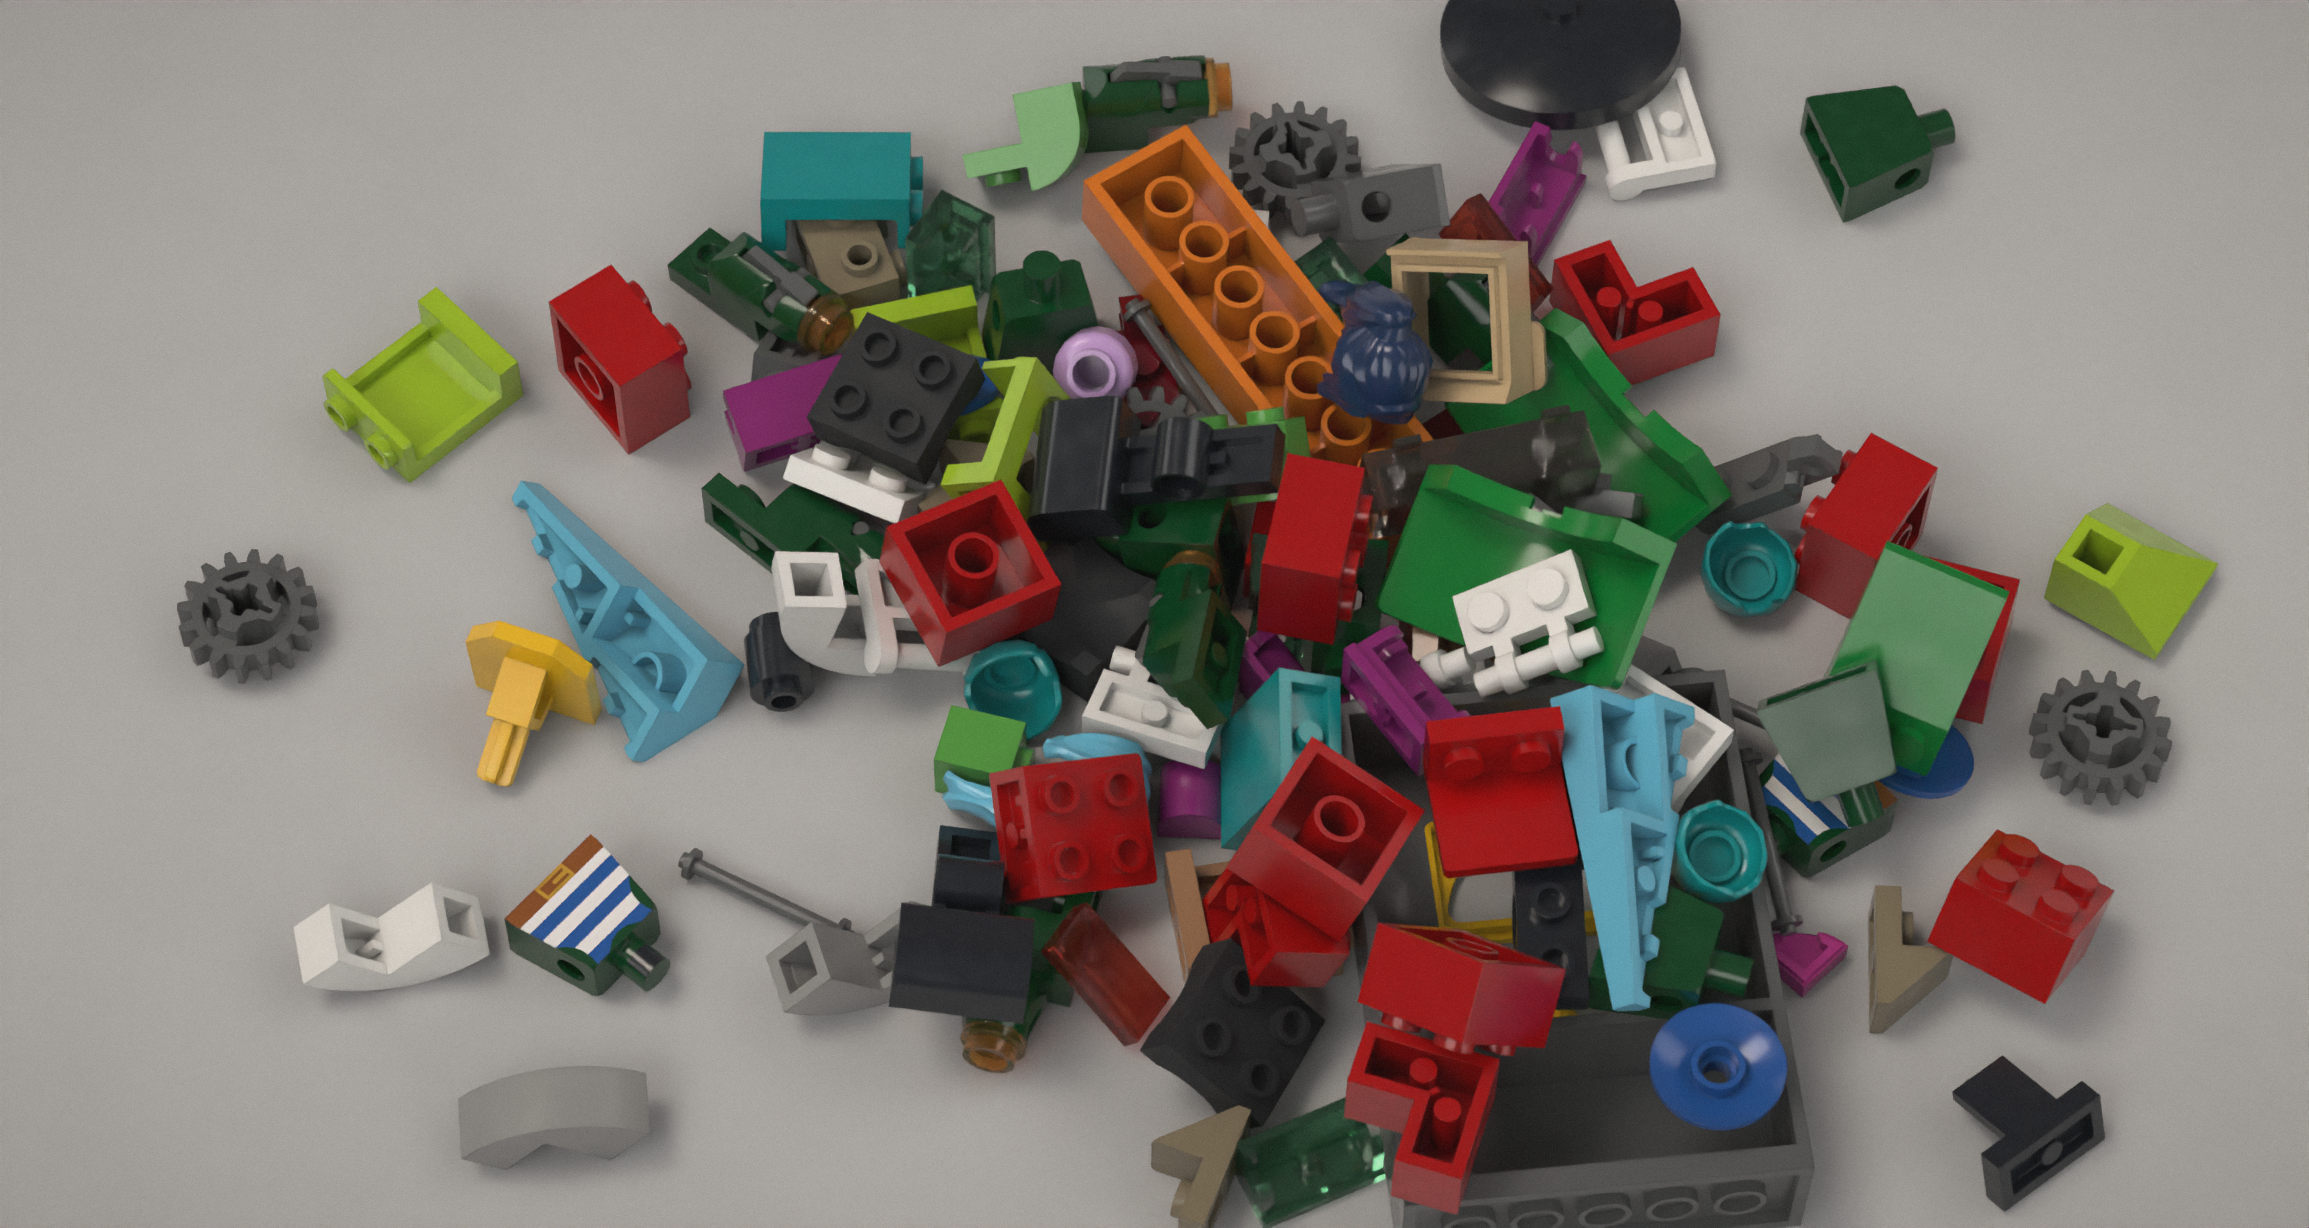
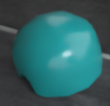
[1700,521,1798,618]
[963,639,1062,741]
[1671,800,1768,903]

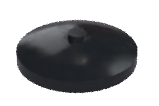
[1440,0,1681,130]

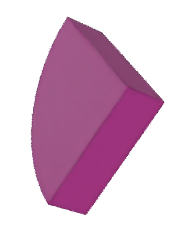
[1773,932,1849,998]

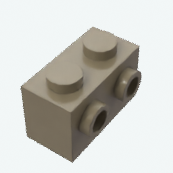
[792,220,908,332]

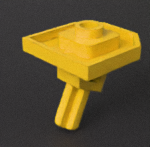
[465,620,602,787]

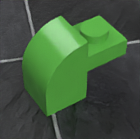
[963,82,1089,191]

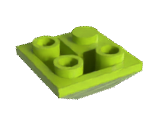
[2044,503,2218,660]

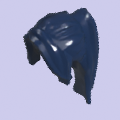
[1317,280,1433,425]

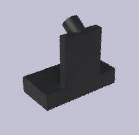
[1952,1055,2105,1212]

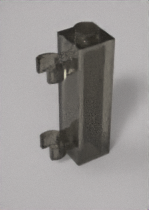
[1360,405,1602,539]

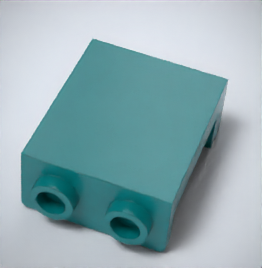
[760,132,923,251]
[1220,668,1342,851]

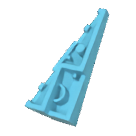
[512,481,745,762]
[1550,685,1695,1011]

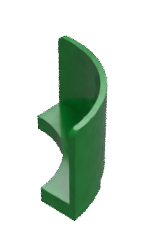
[1444,308,1732,542]
[1375,465,1677,690]

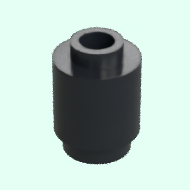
[744,612,814,712]

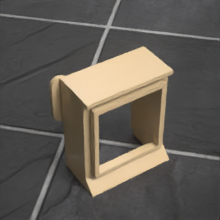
[1386,237,1548,404]

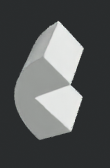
[771,551,876,677]
[293,882,490,991]

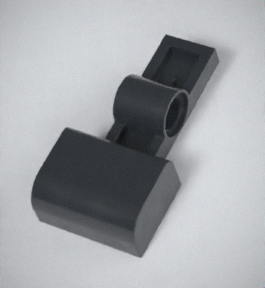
[1027,396,1286,542]
[1512,758,1589,1010]
[889,825,1034,1024]

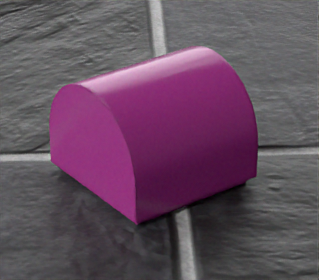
[1157,760,1221,839]

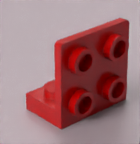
[1423,706,1578,878]
[989,753,1157,904]

